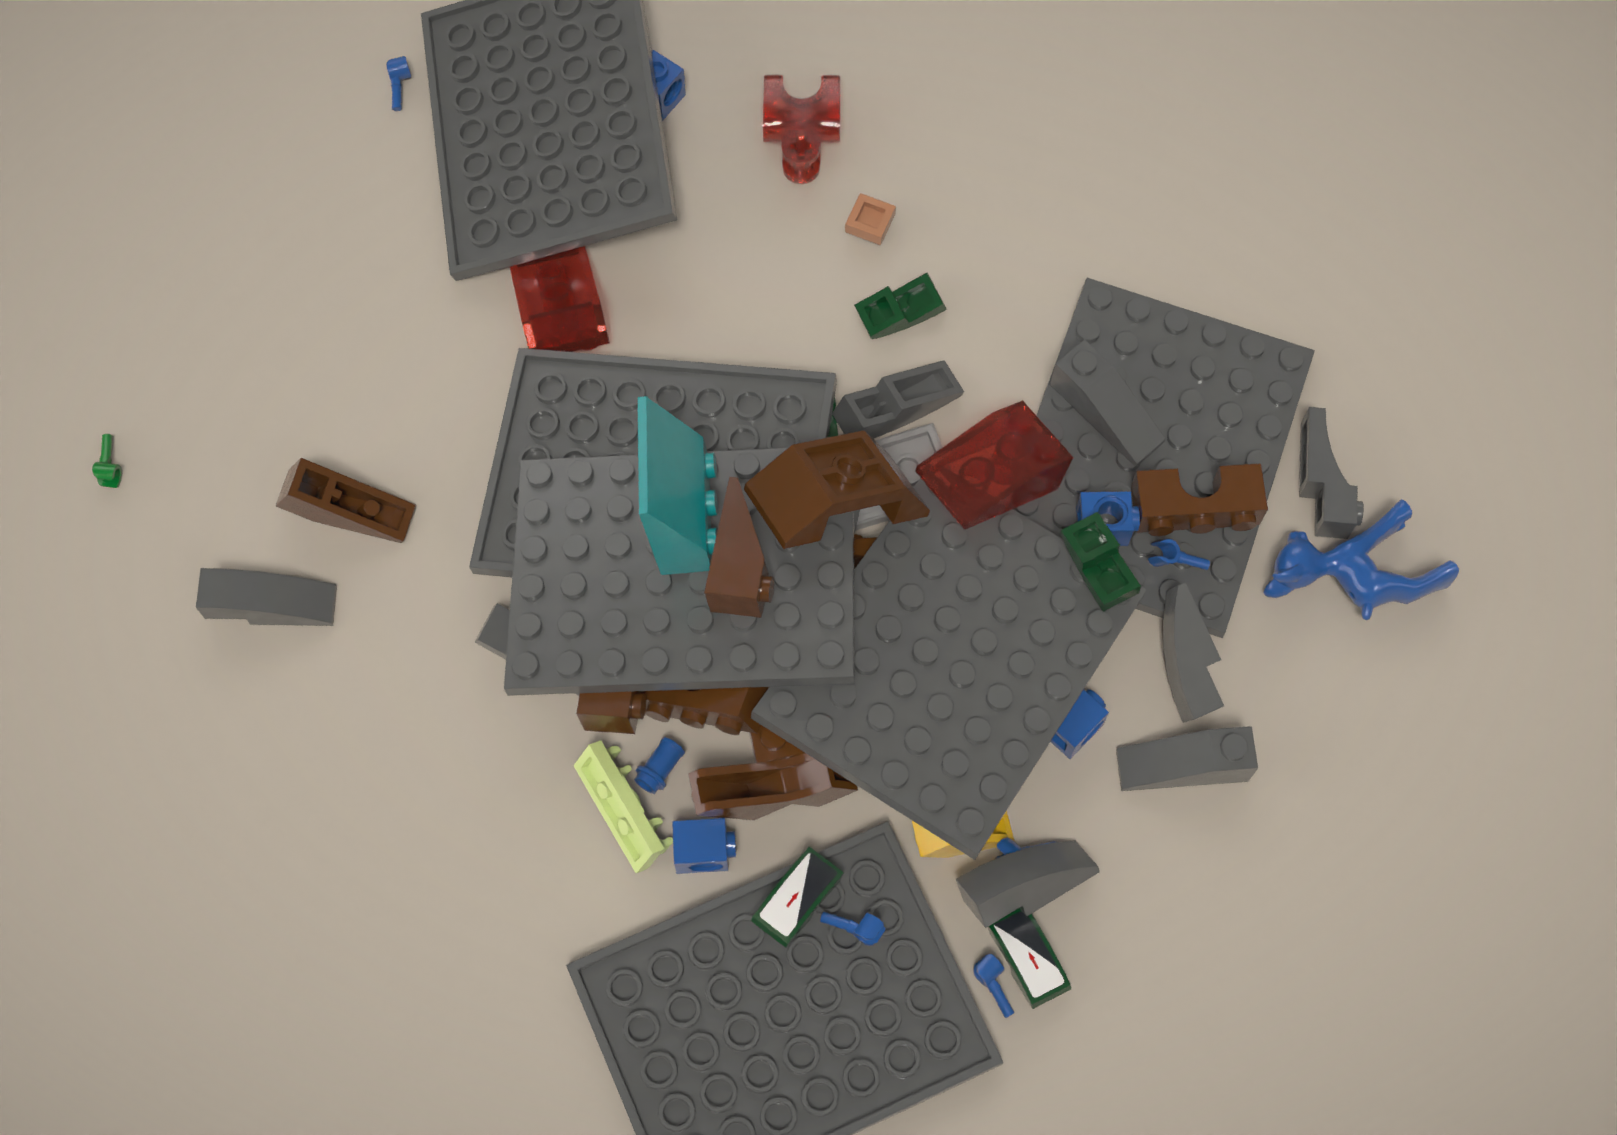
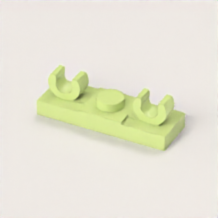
[573,740,673,874]

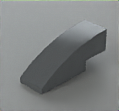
[832,360,964,439]
[196,568,337,626]
[1163,582,1224,723]
[956,841,1100,928]

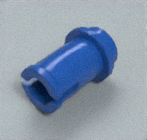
[634,737,685,794]

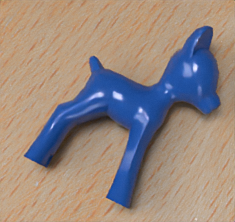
[1264,499,1459,620]

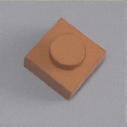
[845,193,896,245]

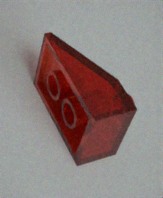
[510,246,610,352]
[915,400,1074,530]

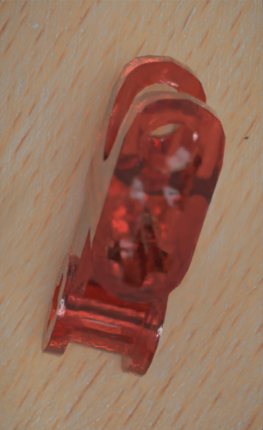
[763,74,840,184]

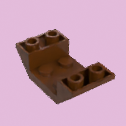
[744,430,930,549]

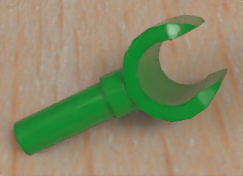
[92,434,122,488]

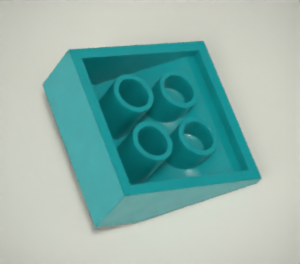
[638,396,718,575]

